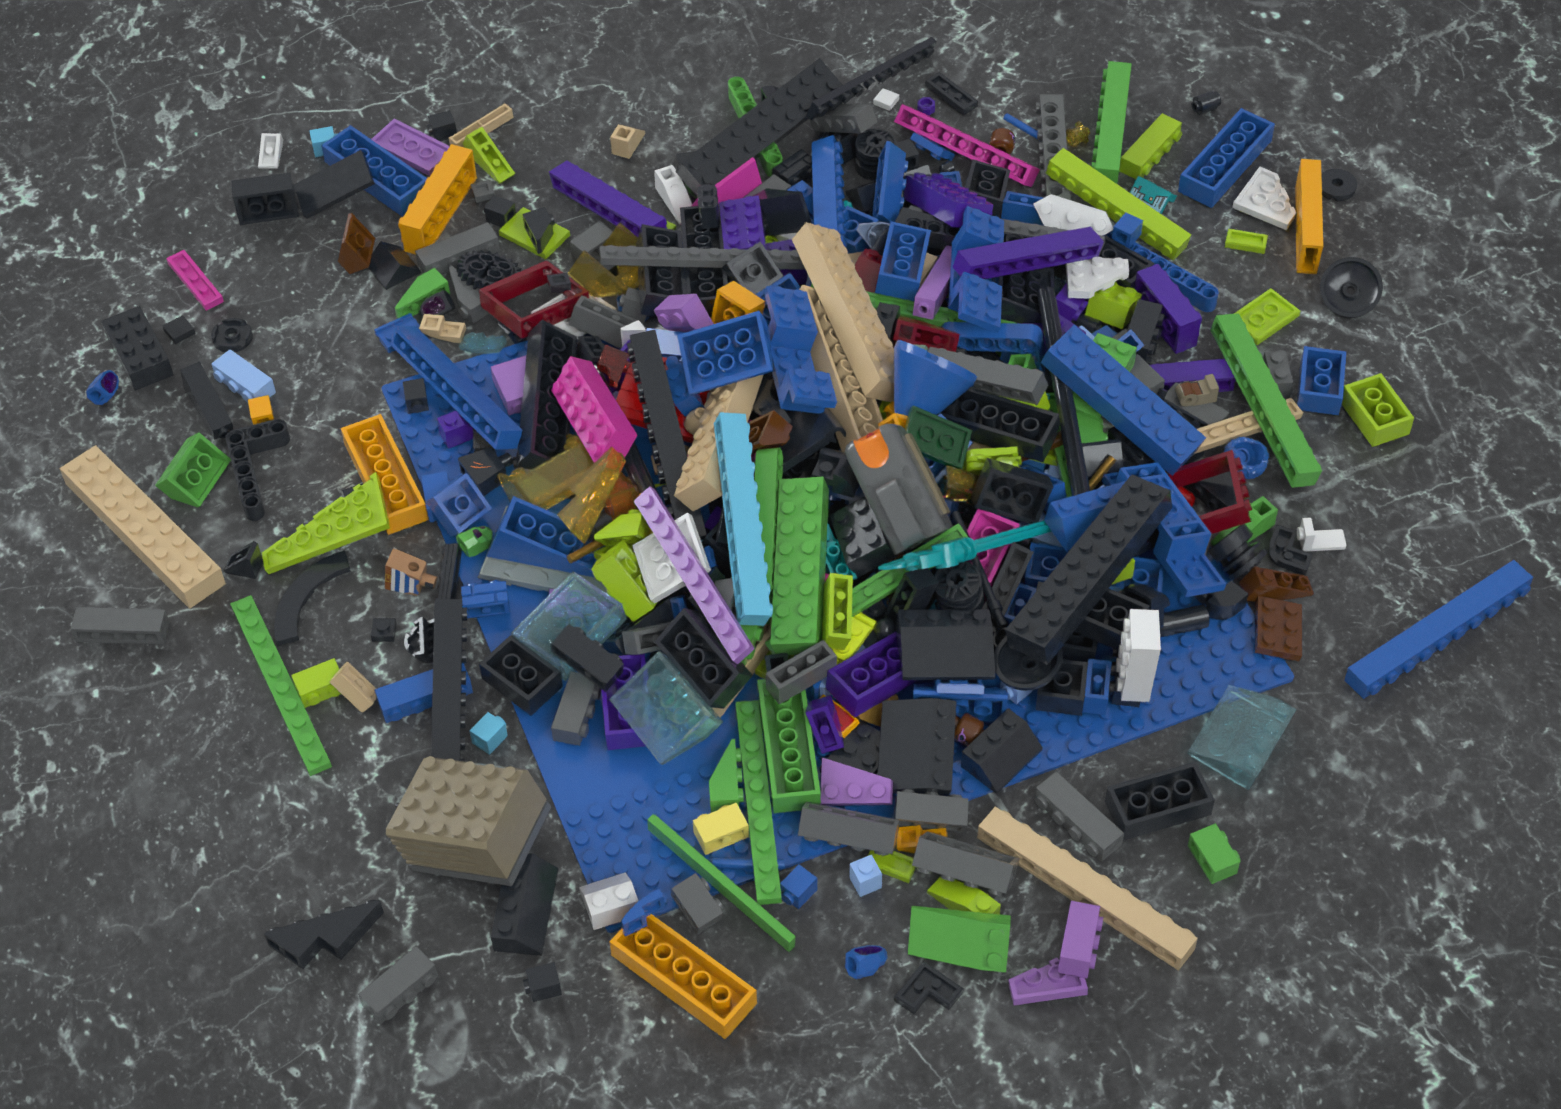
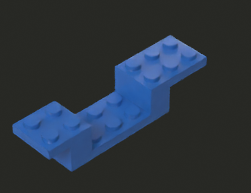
[948,206,1004,333]
[764,286,837,414]
[1102,462,1226,597]

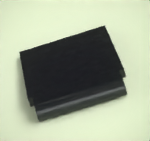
[754,407,846,480]

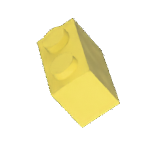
[693,803,749,855]

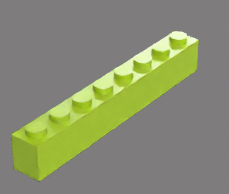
[1046,148,1191,261]

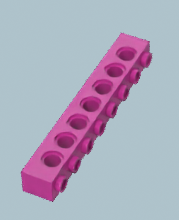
[894,104,1040,187]

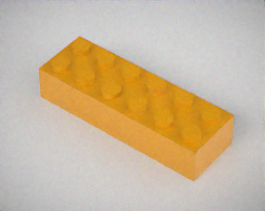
[398,144,477,255]
[341,414,429,535]
[609,914,757,1039]

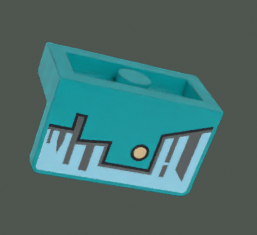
[1130,176,1177,214]

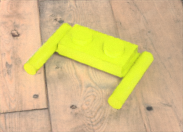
[831,612,877,665]

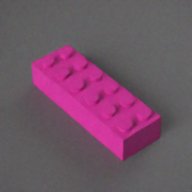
[551,356,637,470]

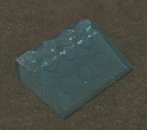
[511,572,627,681]
[609,651,723,765]
[1187,685,1297,790]

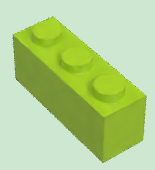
[822,573,853,650]

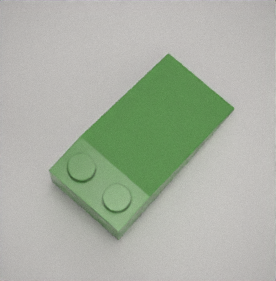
[1072,333,1137,421]
[908,906,1011,973]

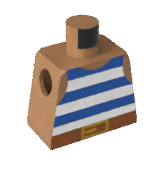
[385,548,438,596]

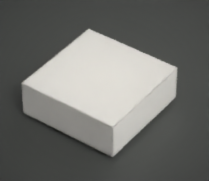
[873,88,899,111]

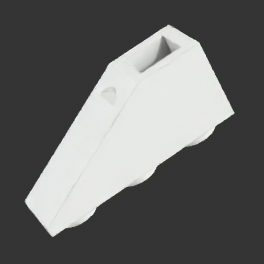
[655,165,692,225]

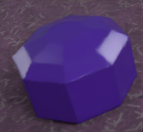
[917,97,935,115]

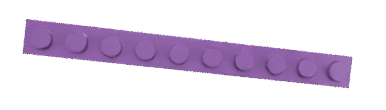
[634,486,755,664]

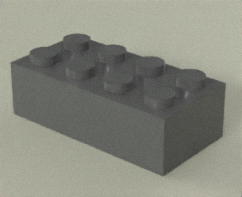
[912,831,1020,895]

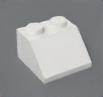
[579,873,638,930]

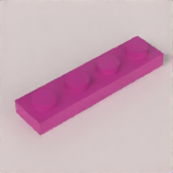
[166,250,224,311]

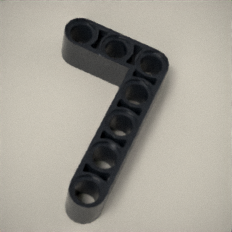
[226,419,290,521]

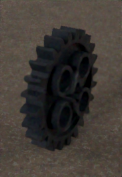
[456,250,521,289]

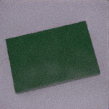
[905,405,972,471]

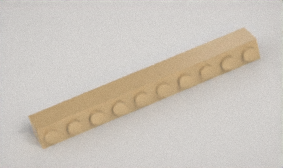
[977,806,1198,971]

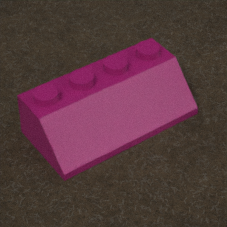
[692,157,762,206]
[966,509,1020,606]

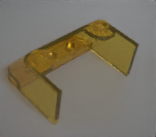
[567,223,639,298]
[497,434,606,510]

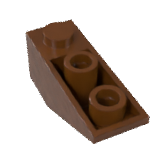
[1239,566,1314,602]

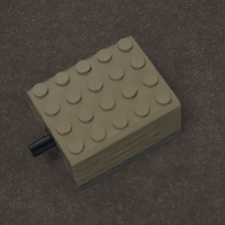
[386,756,551,886]

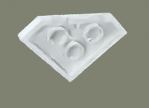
[1232,167,1296,230]
[1034,194,1113,236]
[1066,257,1129,299]

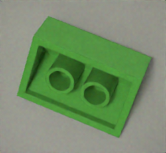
[155,432,231,507]

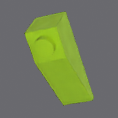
[462,127,515,184]
[927,876,1001,914]

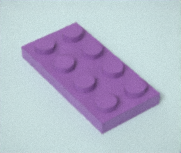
[371,119,450,176]

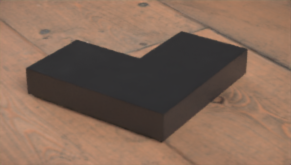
[894,961,964,1014]

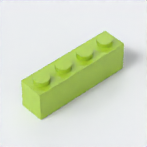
[1119,113,1182,179]

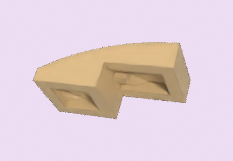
[419,314,466,343]

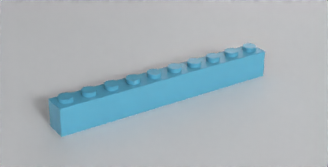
[714,412,773,626]

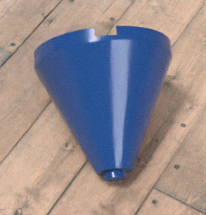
[894,340,977,416]

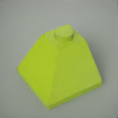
[594,510,650,547]

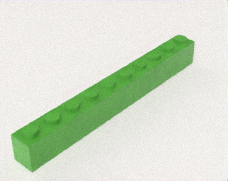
[1210,313,1322,488]

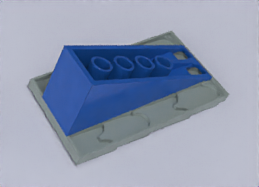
[478,496,617,602]

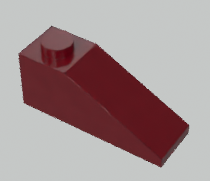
[893,316,960,352]

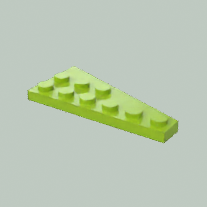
[262,472,390,574]

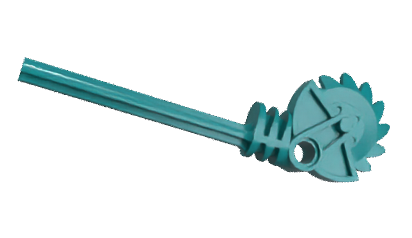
[878,520,1052,571]

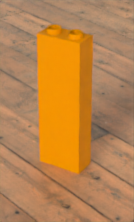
[1295,159,1323,274]

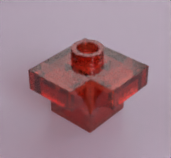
[597,345,631,388]

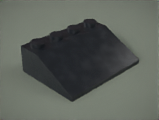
[992,267,1055,323]
[895,609,995,680]
[878,698,956,796]

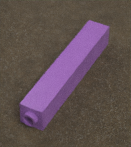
[913,245,952,320]

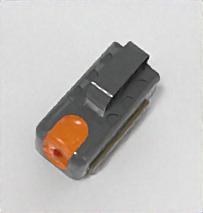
[845,424,953,555]

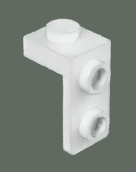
[1297,518,1346,551]

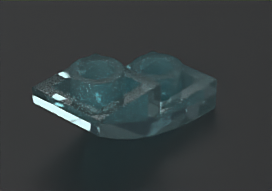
[459,332,507,354]

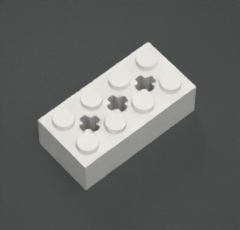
[1116,609,1161,702]

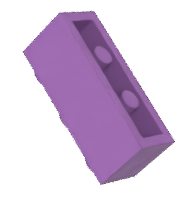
[1058,901,1104,978]

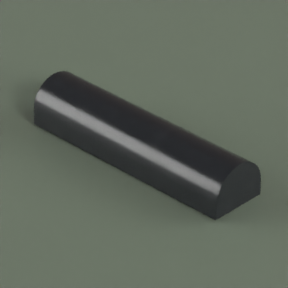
[1160,604,1209,638]

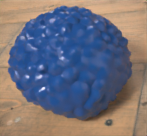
[1223,437,1269,480]

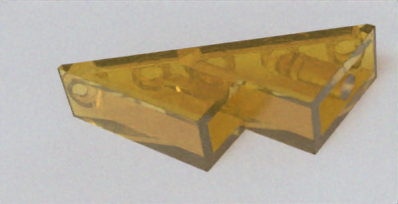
[557,446,626,544]
[944,466,980,503]

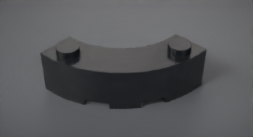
[753,372,791,423]

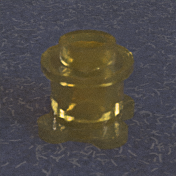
[1066,121,1090,147]

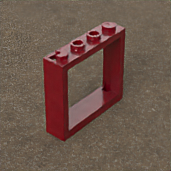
[479,260,589,339]
[1165,450,1252,534]

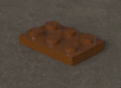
[1255,596,1302,661]

